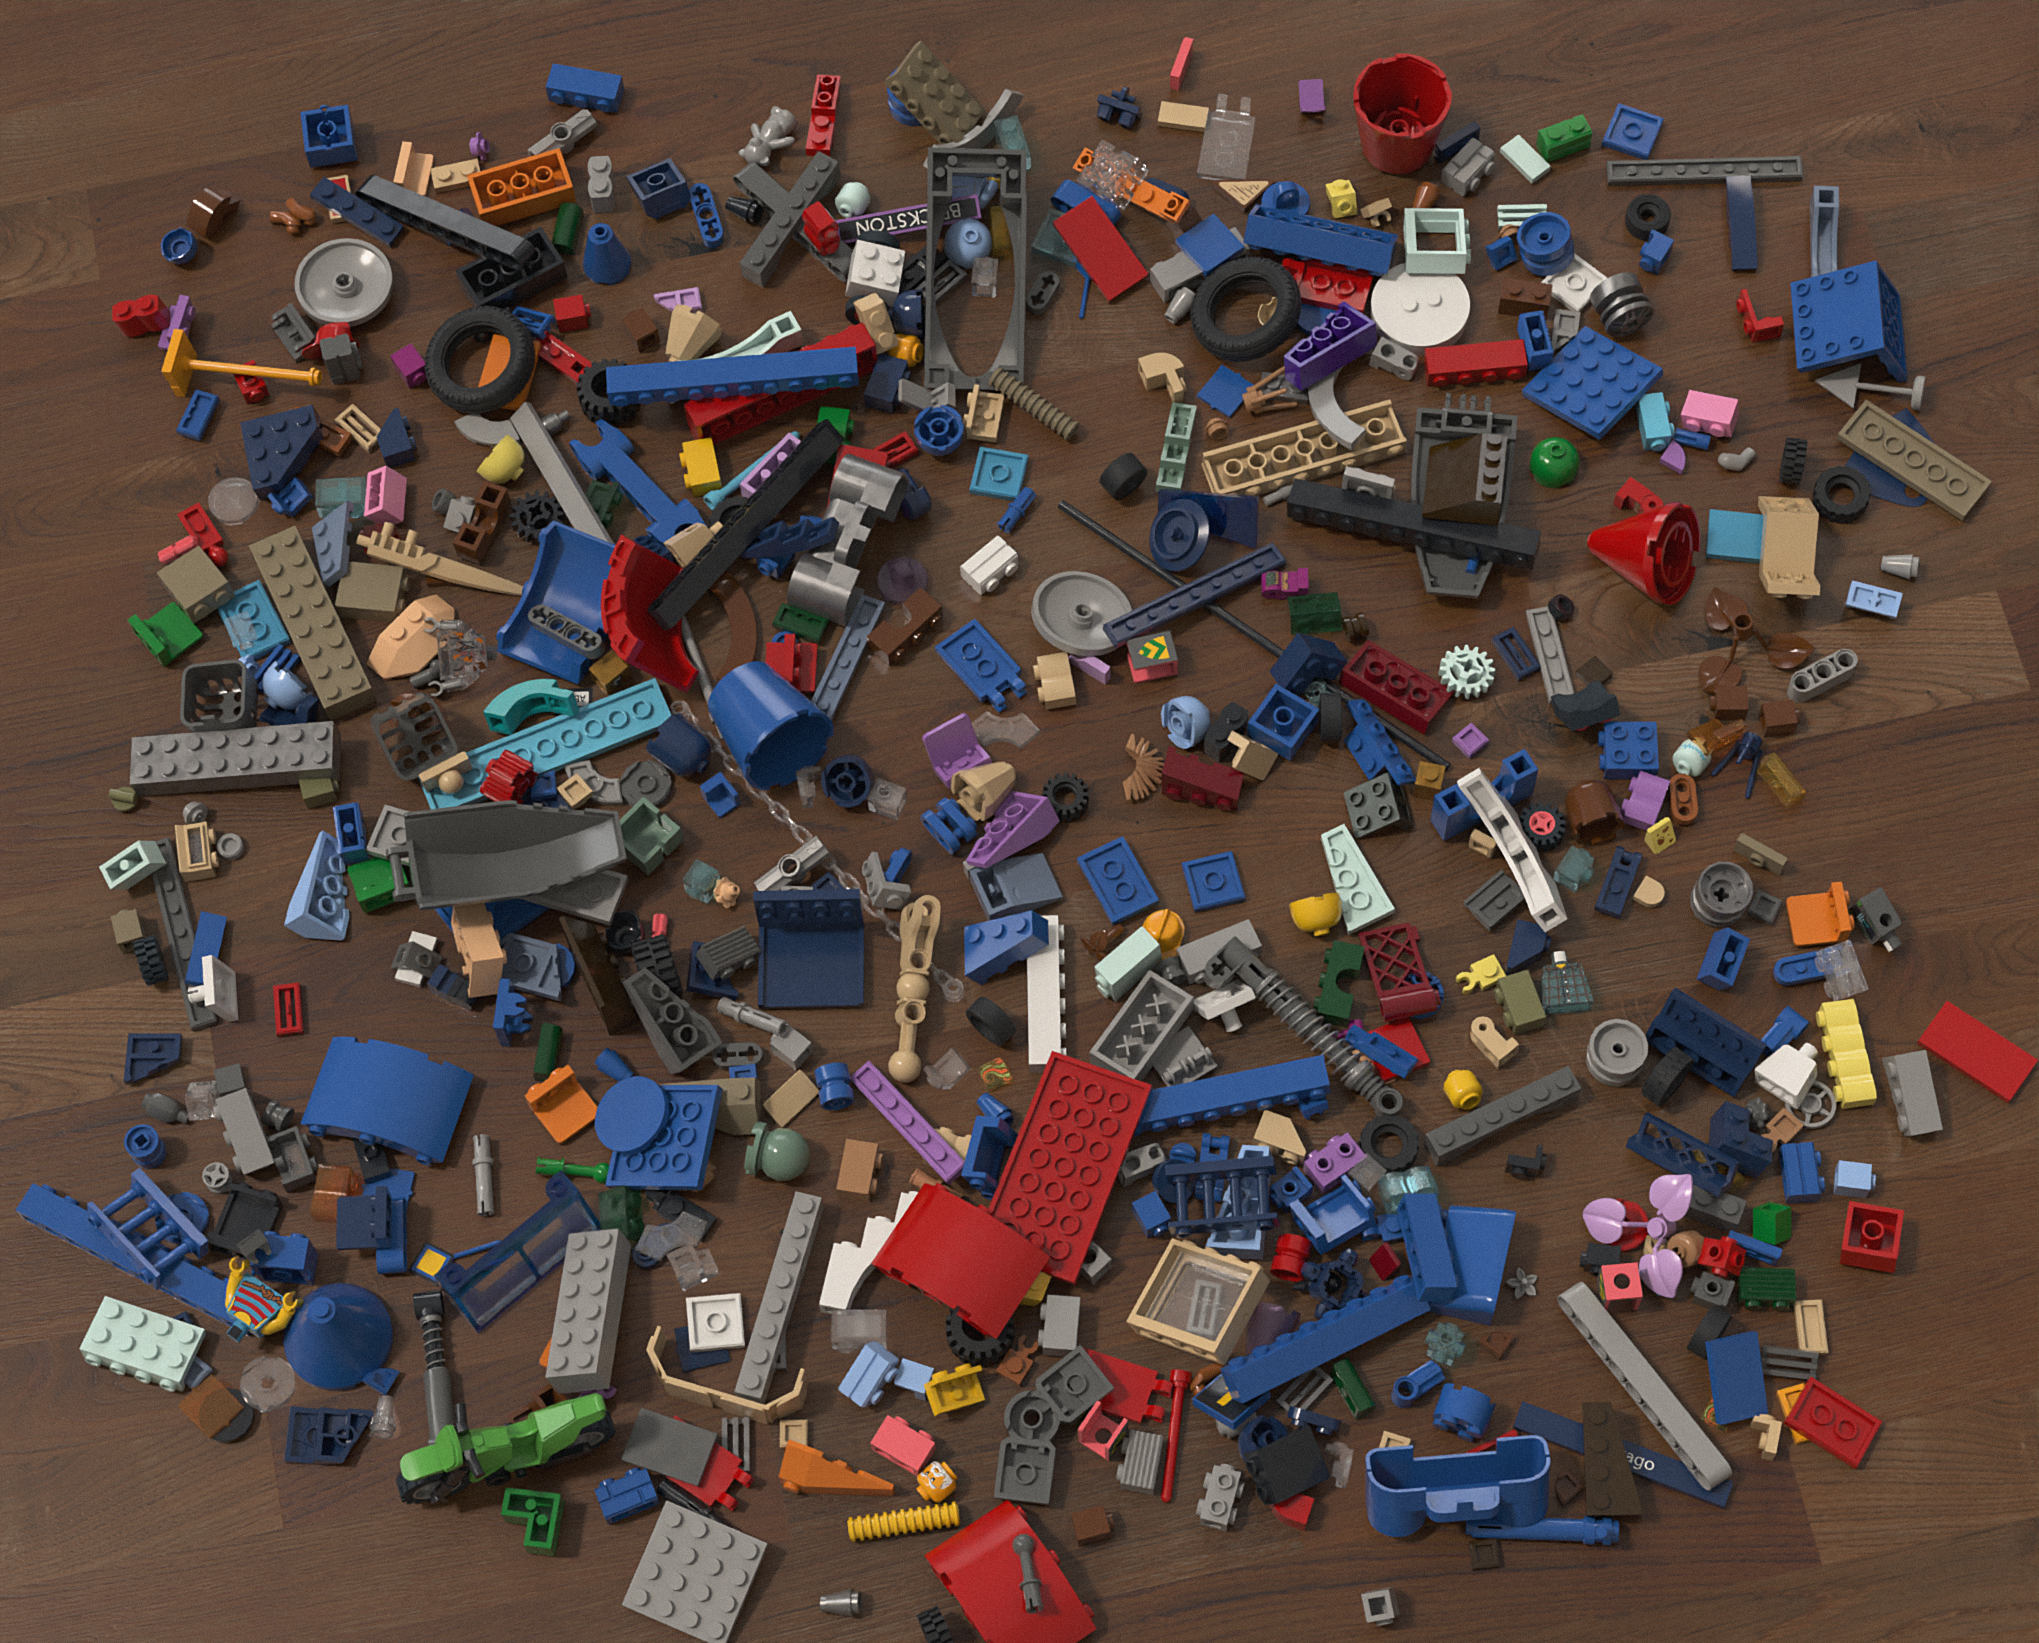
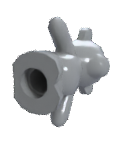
[739,106,798,166]

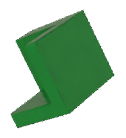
[1753,1201,1791,1245]

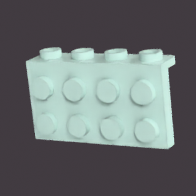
[79,1296,206,1392]

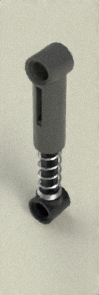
[413,1289,456,1446]

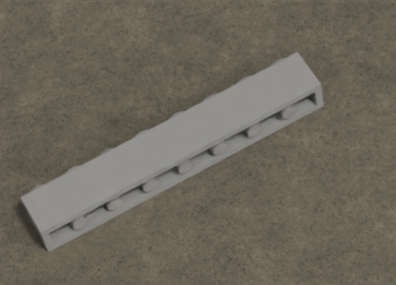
[734,1191,823,1404]

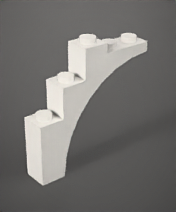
[1457,768,1567,932]
[819,1191,918,1317]

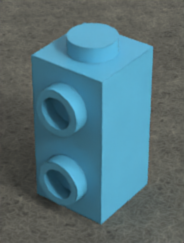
[1635,392,1674,451]

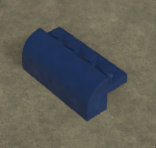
[1645,987,1767,1097]

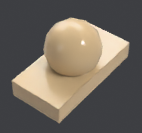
[419,751,472,795]

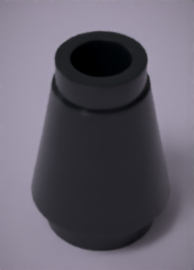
[725,196,763,223]

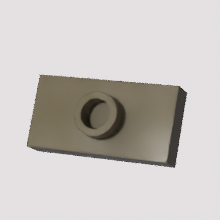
[1734,833,1788,876]

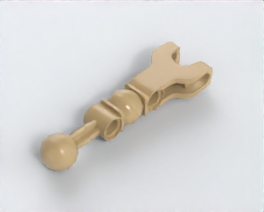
[888,895,941,1083]

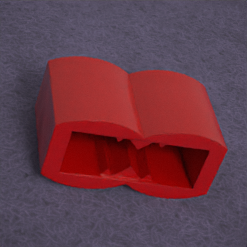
[802,201,840,256]
[112,295,170,337]

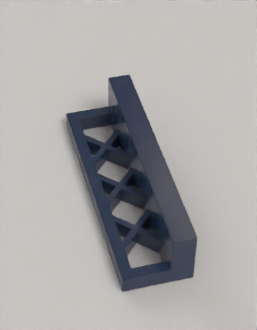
[1626,1112,1740,1197]

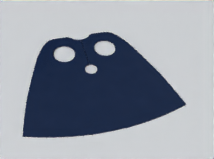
[1844,408,1935,507]

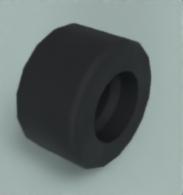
[1099,453,1148,500]

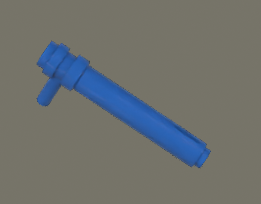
[1466,1516,1619,1545]

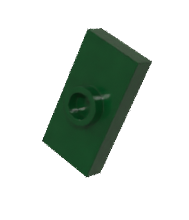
[772,603,829,644]

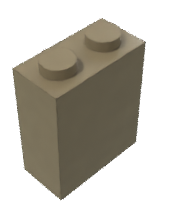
[157,545,235,624]
[335,561,410,622]

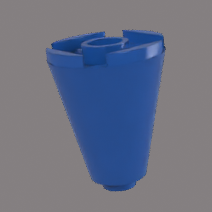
[583,223,631,285]

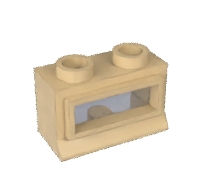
[175,822,219,882]

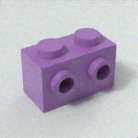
[1303,1132,1367,1196]

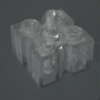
[1076,140,1150,210]

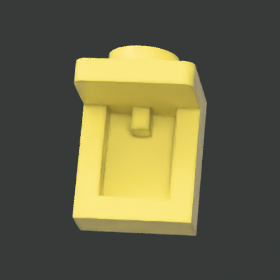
[1326,180,1357,218]

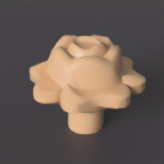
[713,877,740,909]

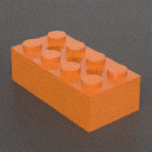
[467,148,577,226]

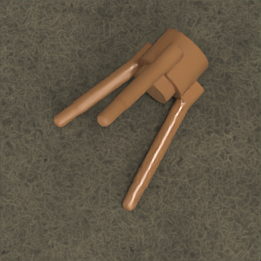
[1242,366,1298,414]

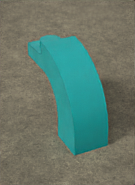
[483,679,579,735]

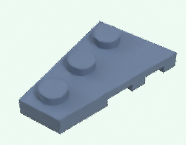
[312,500,354,587]

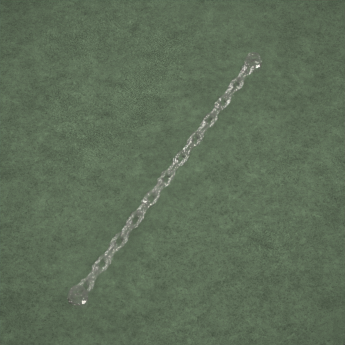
[669,700,964,1002]

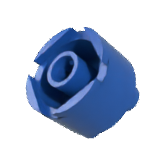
[1432,1383,1496,1442]

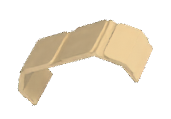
[646,1326,808,1424]

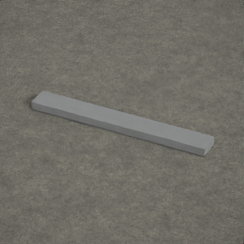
[510,402,614,544]

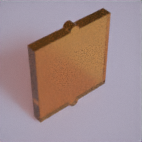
[178,1374,244,1439]

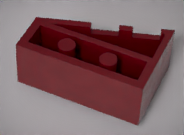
[1161,746,1244,811]

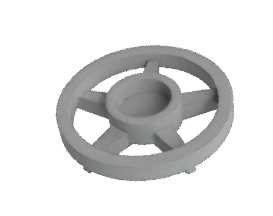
[1785,1081,1836,1129]

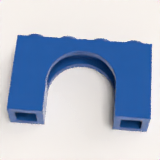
[1430,749,1538,841]

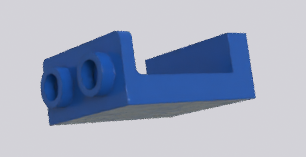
[961,1116,1018,1200]
[1289,1174,1376,1255]

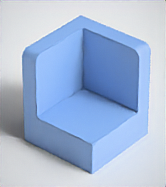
[894,1358,935,1401]

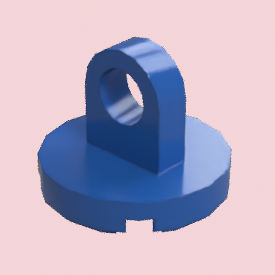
[1261,181,1310,215]

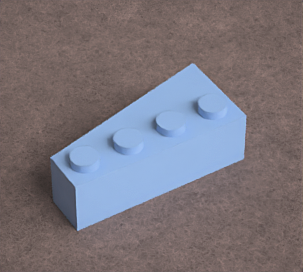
[1206,1145,1272,1260]

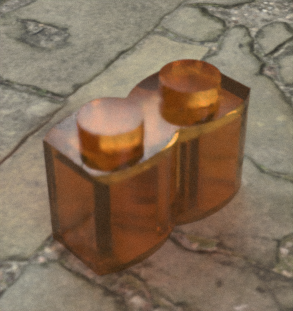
[310,1163,358,1223]

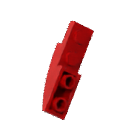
[806,74,841,157]

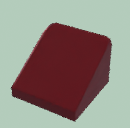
[1369,1242,1401,1281]

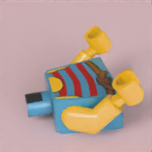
[225,1255,304,1343]

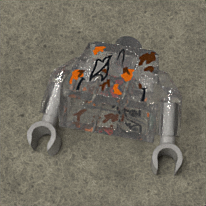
[423,617,497,696]

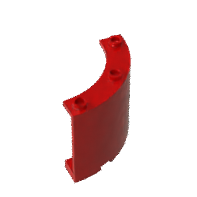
[601,534,700,693]
[871,1183,1050,1339]
[924,1500,1096,1643]

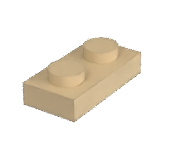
[430,159,480,193]

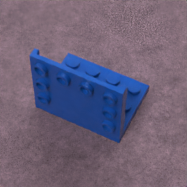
[1791,260,1908,383]

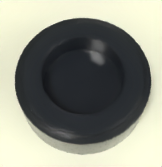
[1548,594,1574,621]

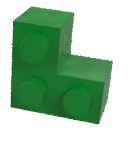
[501,1487,565,1556]

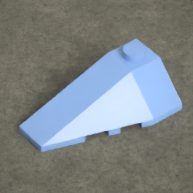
[284,831,349,940]

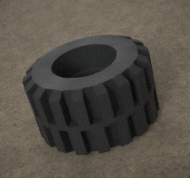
[576,358,641,426]
[631,934,683,998]
[945,1308,1015,1367]

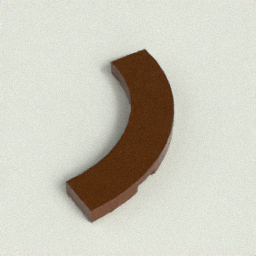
[708,570,758,682]

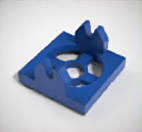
[493,978,533,1047]

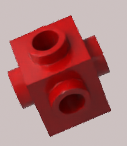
[1698,1236,1746,1278]

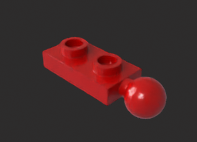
[177,502,228,567]

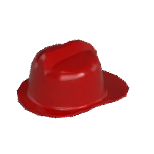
[301,322,360,359]

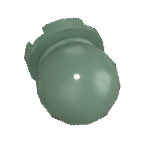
[744,1121,810,1181]

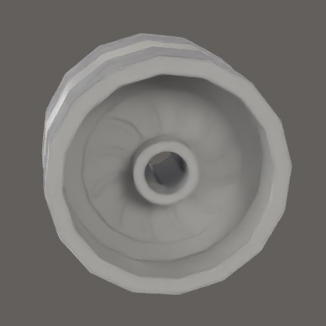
[1586,1019,1648,1087]

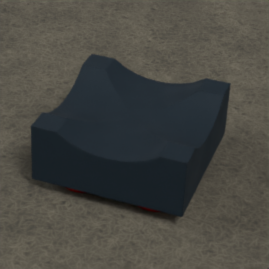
[1551,680,1620,731]

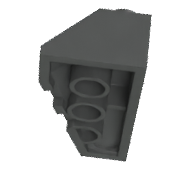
[623,968,723,1074]

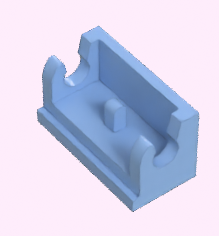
[1845,580,1903,620]

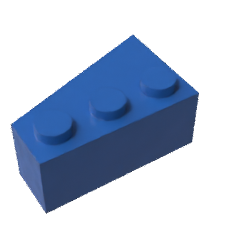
[964,910,1049,985]

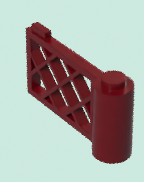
[1358,922,1441,1022]

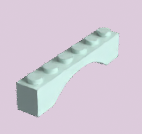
[669,311,804,404]

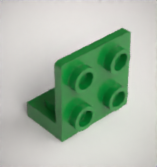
[128,602,203,667]
[347,857,410,914]

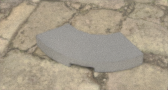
[454,413,521,448]
[565,760,623,806]

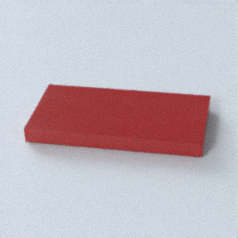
[1052,196,1149,303]
[1917,1001,2038,1103]

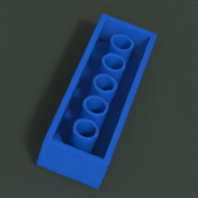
[1243,204,1398,276]

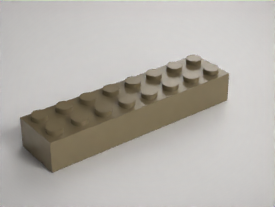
[249,526,377,721]

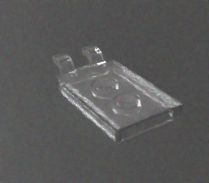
[1197,94,1256,180]

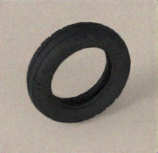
[1191,257,1301,362]
[425,306,535,414]

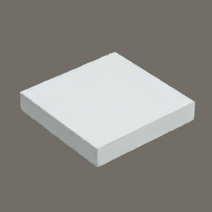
[1541,254,1607,313]
[686,1293,745,1353]

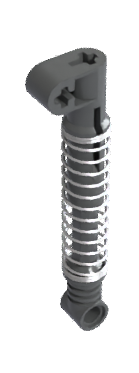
[1203,936,1403,1117]

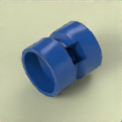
[814,1062,855,1110]
[124,1124,167,1169]

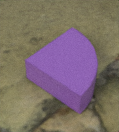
[1659,440,1685,474]

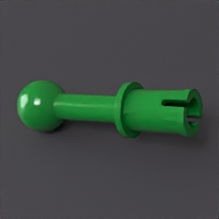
[535,1157,610,1184]

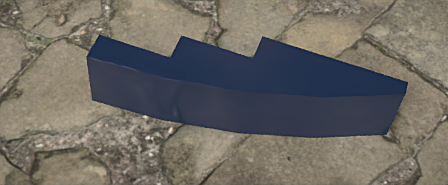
[1725,175,1757,271]
[740,516,839,558]

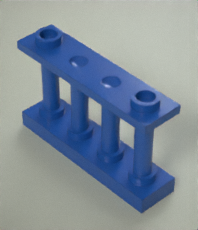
[87,1168,208,1290]

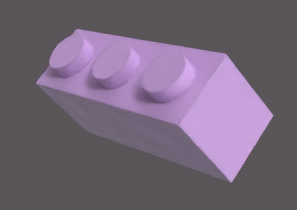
[740,433,801,498]

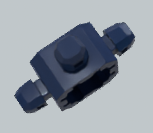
[1301,1249,1369,1320]

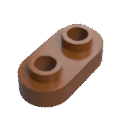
[1668,773,1698,825]

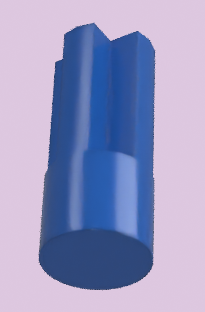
[1674,428,1711,450]

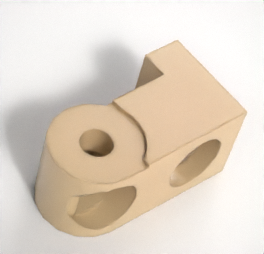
[1470,1016,1519,1069]

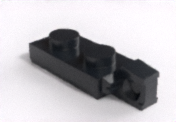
[644,1190,717,1242]

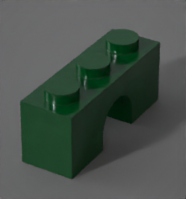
[1313,940,1365,1028]

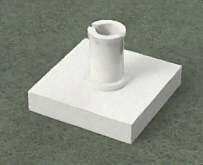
[188,955,238,1022]
[1194,980,1256,1032]

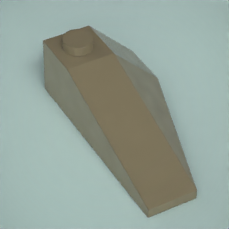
[658,1077,761,1135]

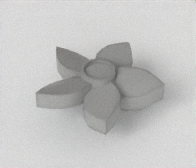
[1505,1268,1537,1300]

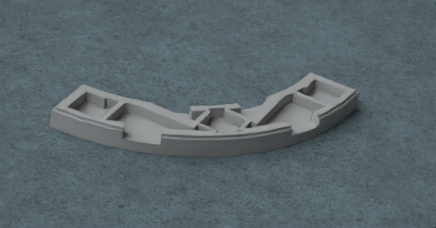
[923,89,1024,168]
[1308,365,1366,450]

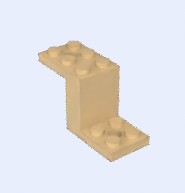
[1758,496,1820,599]

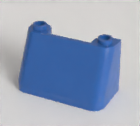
[1428,1205,1516,1326]

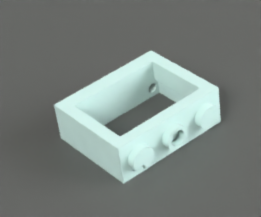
[1403,208,1471,274]

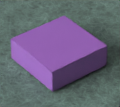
[1452,723,1489,759]

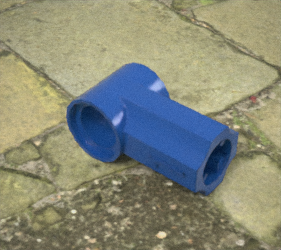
[1761,1005,1810,1057]
[1391,1360,1445,1408]

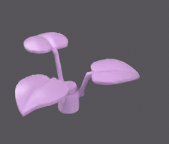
[1583,1174,1693,1298]

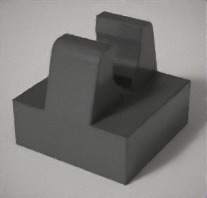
[236,1229,271,1264]

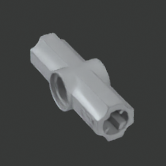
[528,109,597,157]
[754,836,831,891]

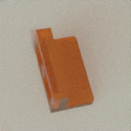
[1686,718,1748,756]

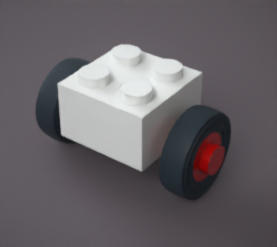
[845,230,905,325]

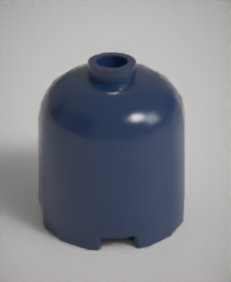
[646,713,711,777]

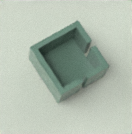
[620,797,684,876]

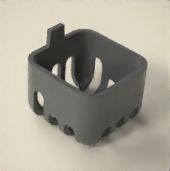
[180,659,259,733]
[370,692,458,781]

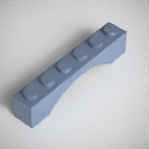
[1810,186,1839,277]

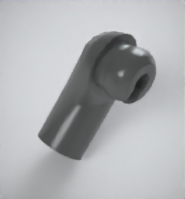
[410,659,446,689]

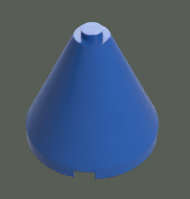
[283,1283,394,1391]

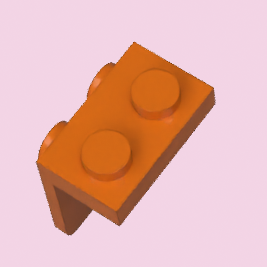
[1786,881,1854,947]
[524,1065,598,1144]

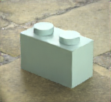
[99,840,166,890]

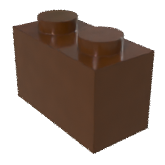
[1498,277,1553,321]

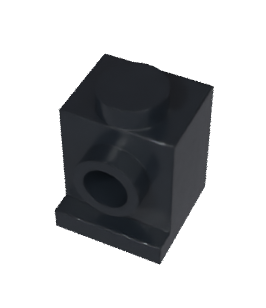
[1579,1243,1621,1281]

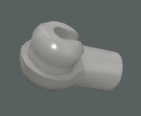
[1718,447,1756,471]

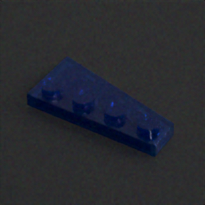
[1158,489,1259,548]

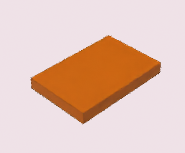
[478,334,542,411]

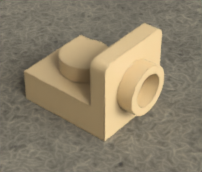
[1750,1414,1782,1461]

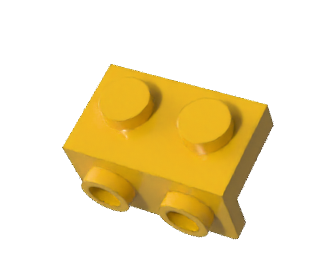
[924,1363,985,1416]

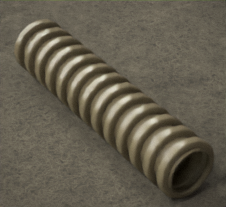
[988,367,1079,440]

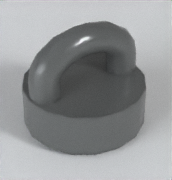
[431,488,456,516]

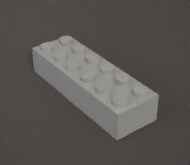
[545,1228,631,1393]

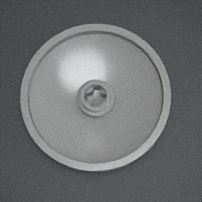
[295,238,394,327]
[1031,571,1132,656]

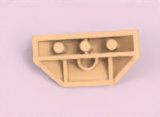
[366,594,455,681]

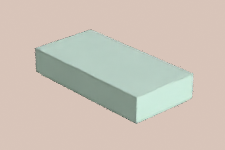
[1500,135,1551,184]

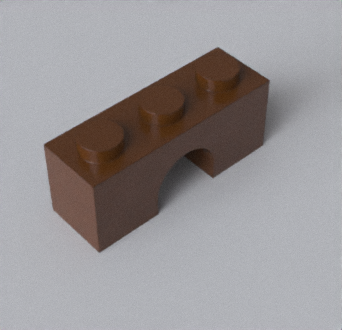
[453,480,511,565]
[866,587,943,666]

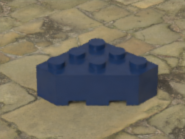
[240,405,324,501]

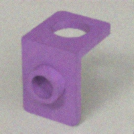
[1299,79,1326,113]

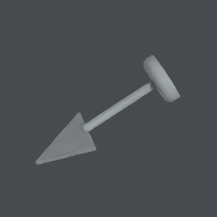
[1815,363,1926,411]

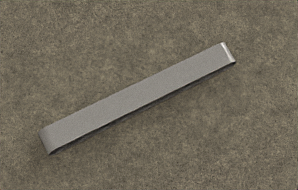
[1557,1282,1732,1491]

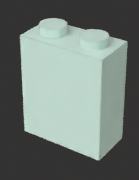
[1094,926,1162,1002]

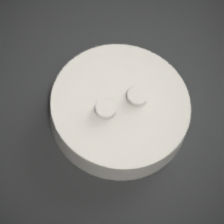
[1370,263,1470,356]

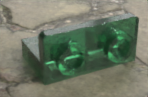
[1287,592,1342,635]

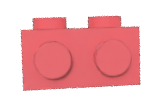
[870,1415,936,1476]

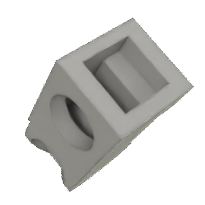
[1369,337,1420,380]
[1118,1143,1167,1188]

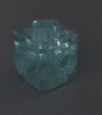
[1424,1322,1466,1366]

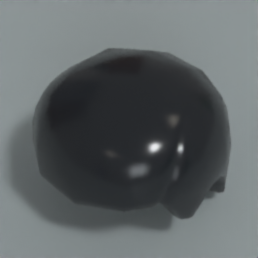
[605,910,645,953]

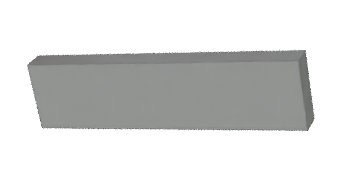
[1525,606,1574,704]

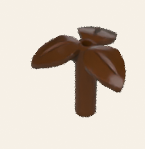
[1080,924,1124,962]

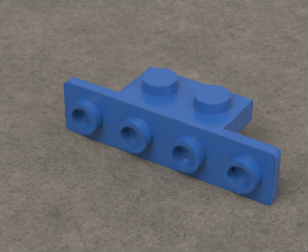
[1344,699,1416,786]

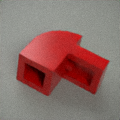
[1270,1493,1314,1531]

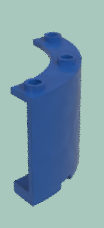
[496,520,615,684]
[301,1037,474,1166]

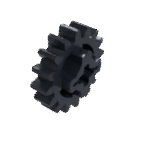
[510,490,565,544]

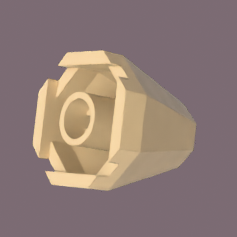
[665,304,723,362]
[951,762,1016,821]

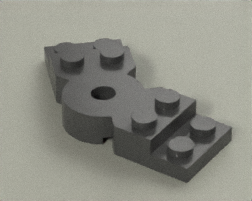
[994,1345,1115,1505]

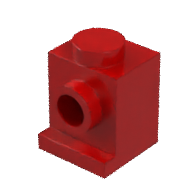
[233,360,270,404]

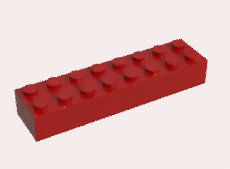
[684,322,877,445]

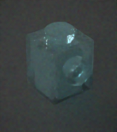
[1553,846,1595,893]
[683,859,720,903]

